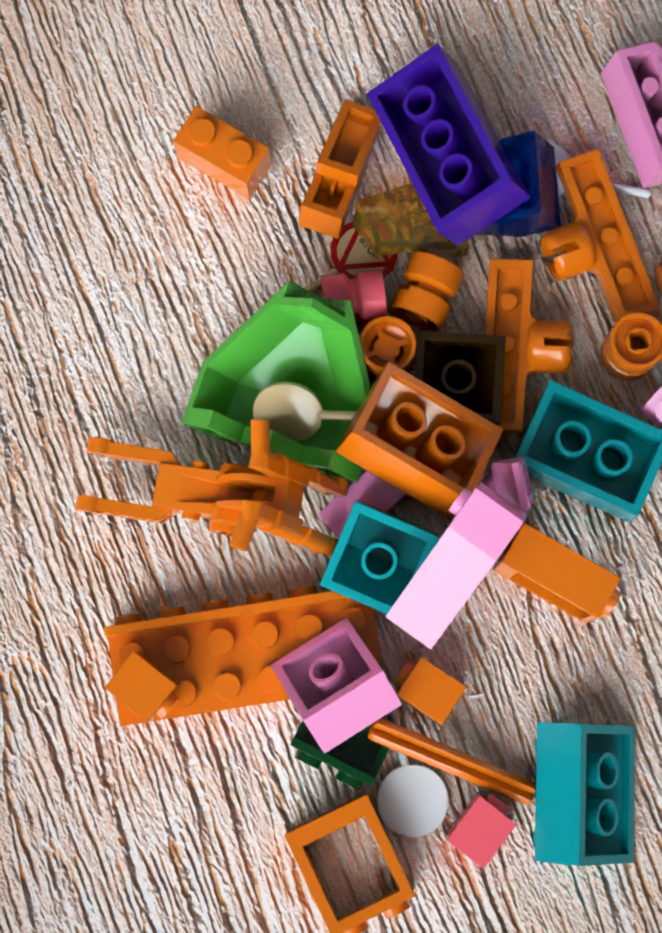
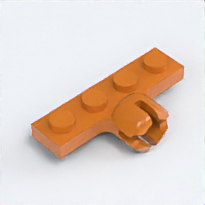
[541,149,661,323]
[485,259,574,433]

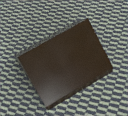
[414,331,506,425]

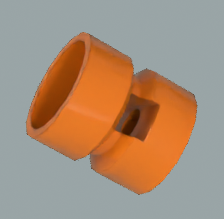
[390,252,464,332]
[600,313,662,381]
[360,316,416,382]

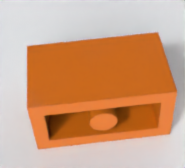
[173,106,272,200]

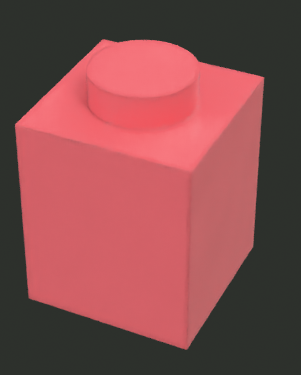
[444,793,517,869]

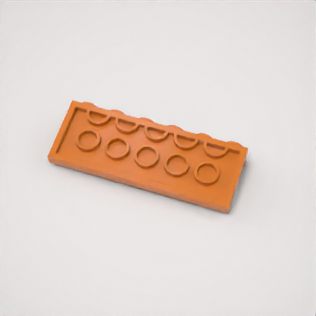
[104,586,384,726]

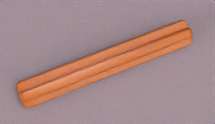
[368,718,536,805]

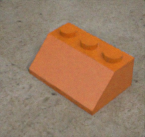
[335,361,504,519]

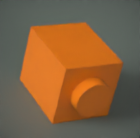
[104,651,180,722]
[393,657,467,725]

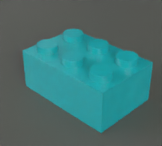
[513,380,662,522]

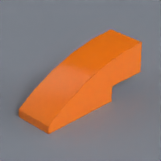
[298,99,382,239]

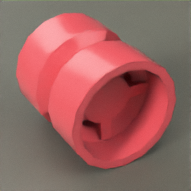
[321,269,387,328]

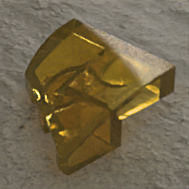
[352,183,469,257]

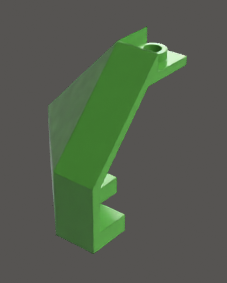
[181,280,371,482]

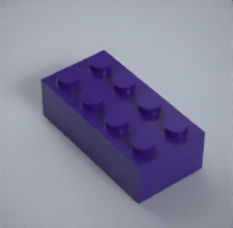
[367,43,531,246]

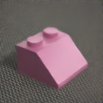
[270,617,402,754]

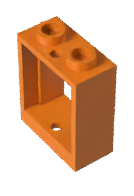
[493,523,621,623]
[284,793,415,933]

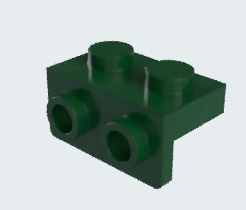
[290,720,390,790]

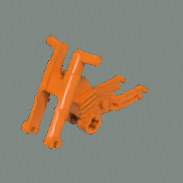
[75,419,349,556]

